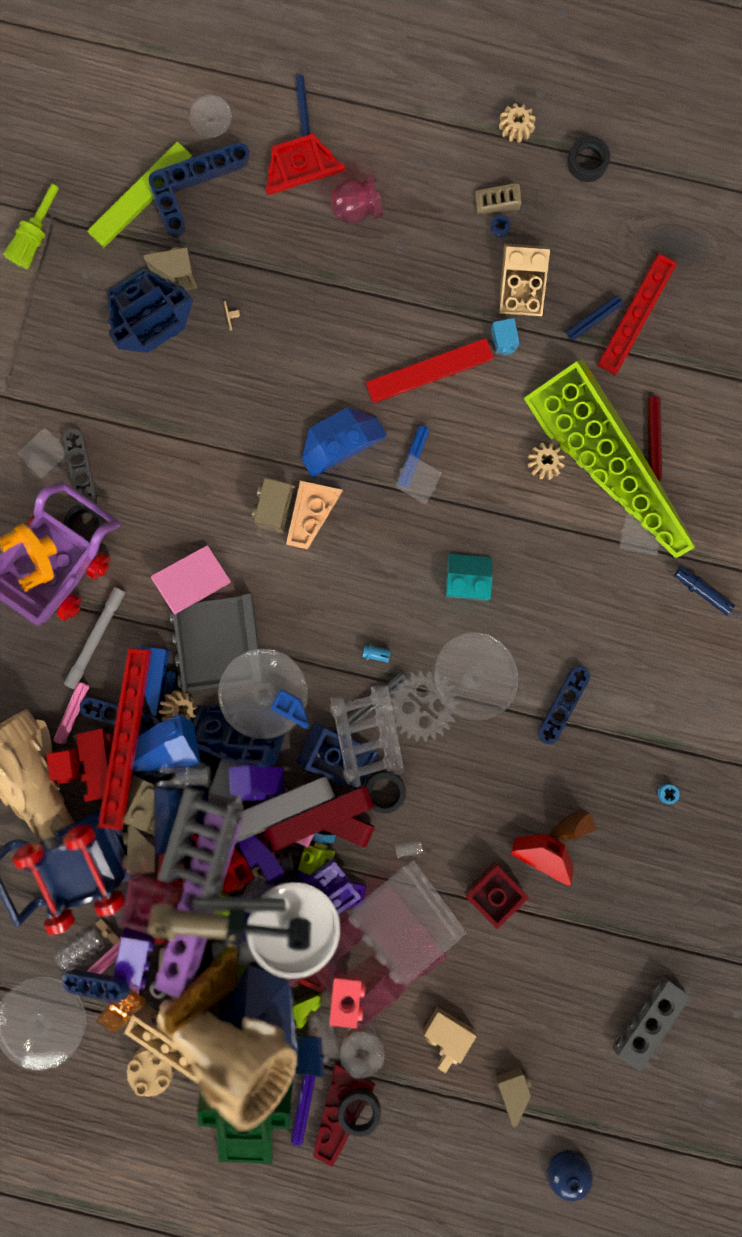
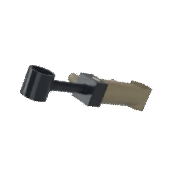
[149,904,311,951]

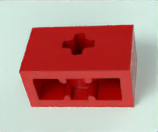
[46,749,84,784]

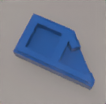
[270,689,309,729]

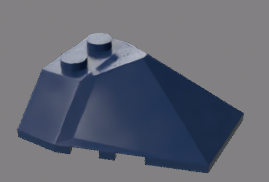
[107,268,193,353]
[193,694,287,767]
[217,963,299,1061]

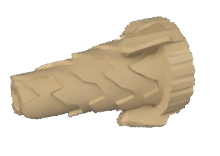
[0,709,75,840]
[156,999,297,1130]

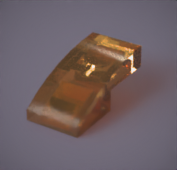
[96,989,146,1034]

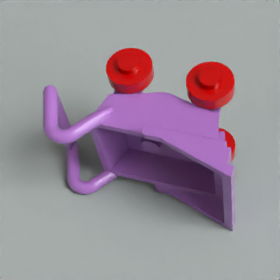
[0,482,121,626]

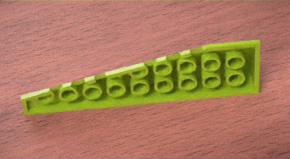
[524,360,696,558]

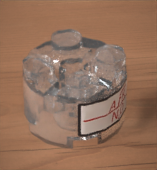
[340,1024,385,1079]

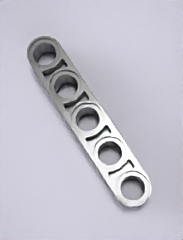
[236,777,336,842]

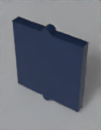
[295,1034,324,1077]

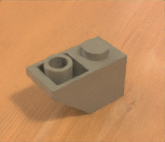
[123,826,157,874]

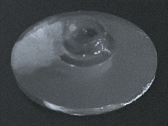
[189,95,232,137]

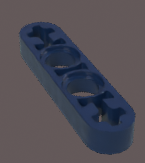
[538,667,590,744]
[80,698,162,734]
[62,970,130,1002]

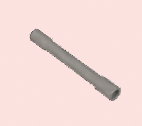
[64,587,126,690]

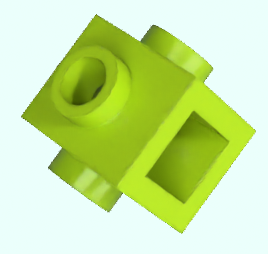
[298,842,335,875]

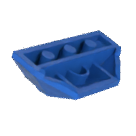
[302,407,387,478]

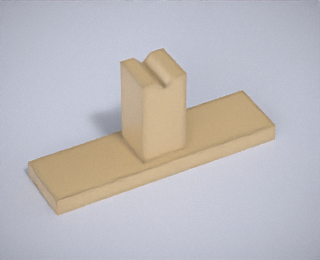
[224,301,240,330]
[96,918,120,945]

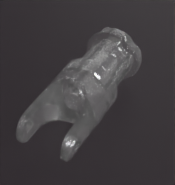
[157,767,211,788]

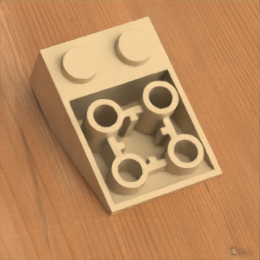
[499,244,550,316]

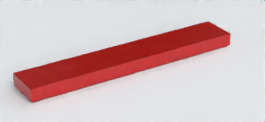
[597,253,677,376]
[365,338,494,404]

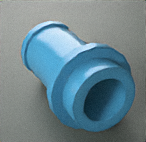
[362,643,391,663]

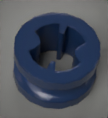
[491,215,511,238]

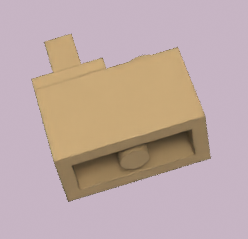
[423,1006,477,1073]

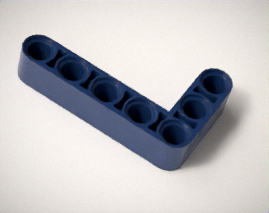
[148,142,249,238]

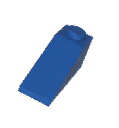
[139,646,170,716]

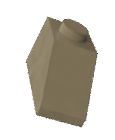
[496,1067,532,1127]

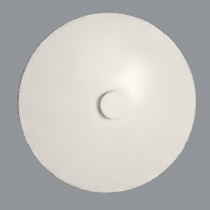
[247,882,340,978]

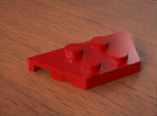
[266,134,345,196]

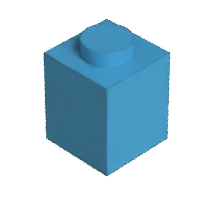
[491,318,519,355]

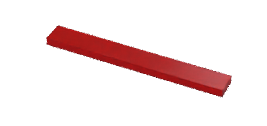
[98,648,152,830]

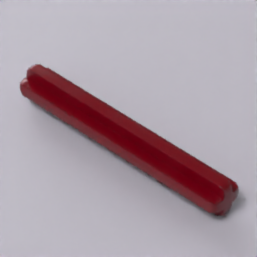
[648,396,662,481]

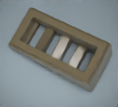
[475,184,521,214]

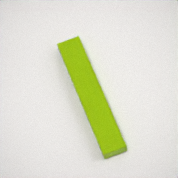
[87,141,193,248]

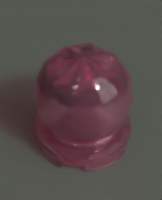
[331,173,383,224]

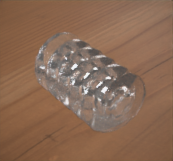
[53,927,105,973]

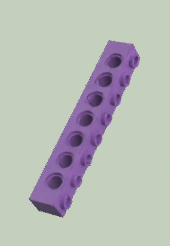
[155,812,243,998]

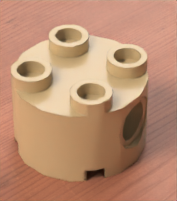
[127,1046,176,1096]

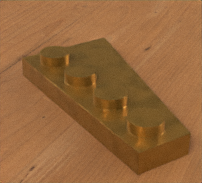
[163,946,238,1036]

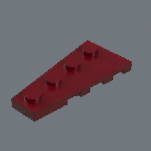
[313,1062,375,1167]

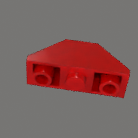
[510,834,574,886]

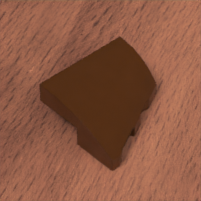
[549,808,597,841]

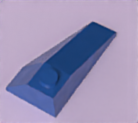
[132,715,200,773]

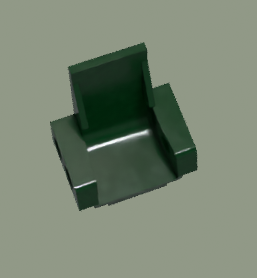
[197,1075,294,1164]

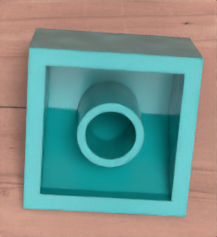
[445,554,493,601]

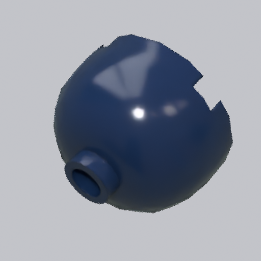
[547,1150,593,1202]

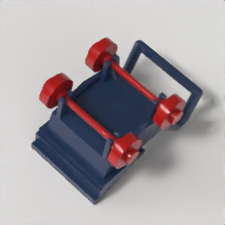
[0,810,135,935]

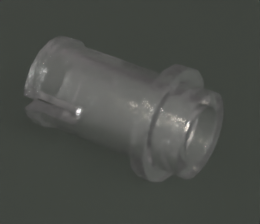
[395,839,424,859]

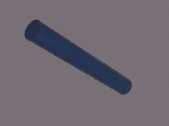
[296,75,310,137]

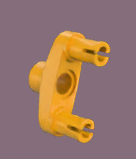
[0,523,57,592]

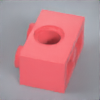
[329,973,365,1028]

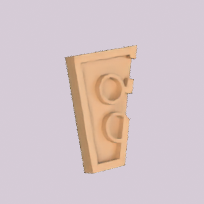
[286,481,343,550]

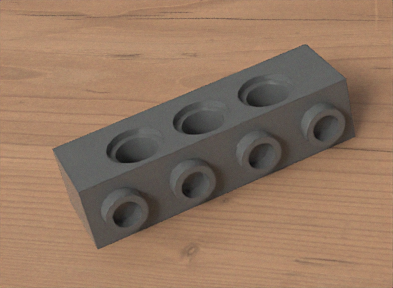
[613,976,691,1072]

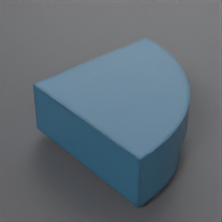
[312,831,336,844]

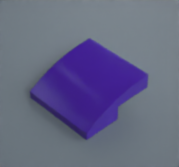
[299,858,361,914]

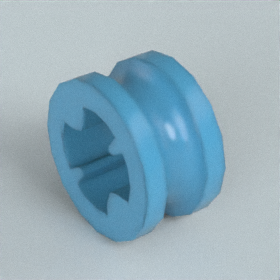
[657,784,680,805]

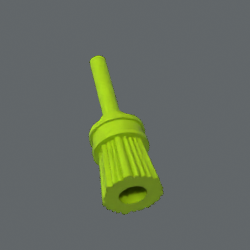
[3,184,59,269]

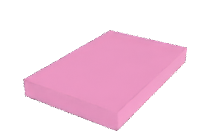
[151,545,231,615]

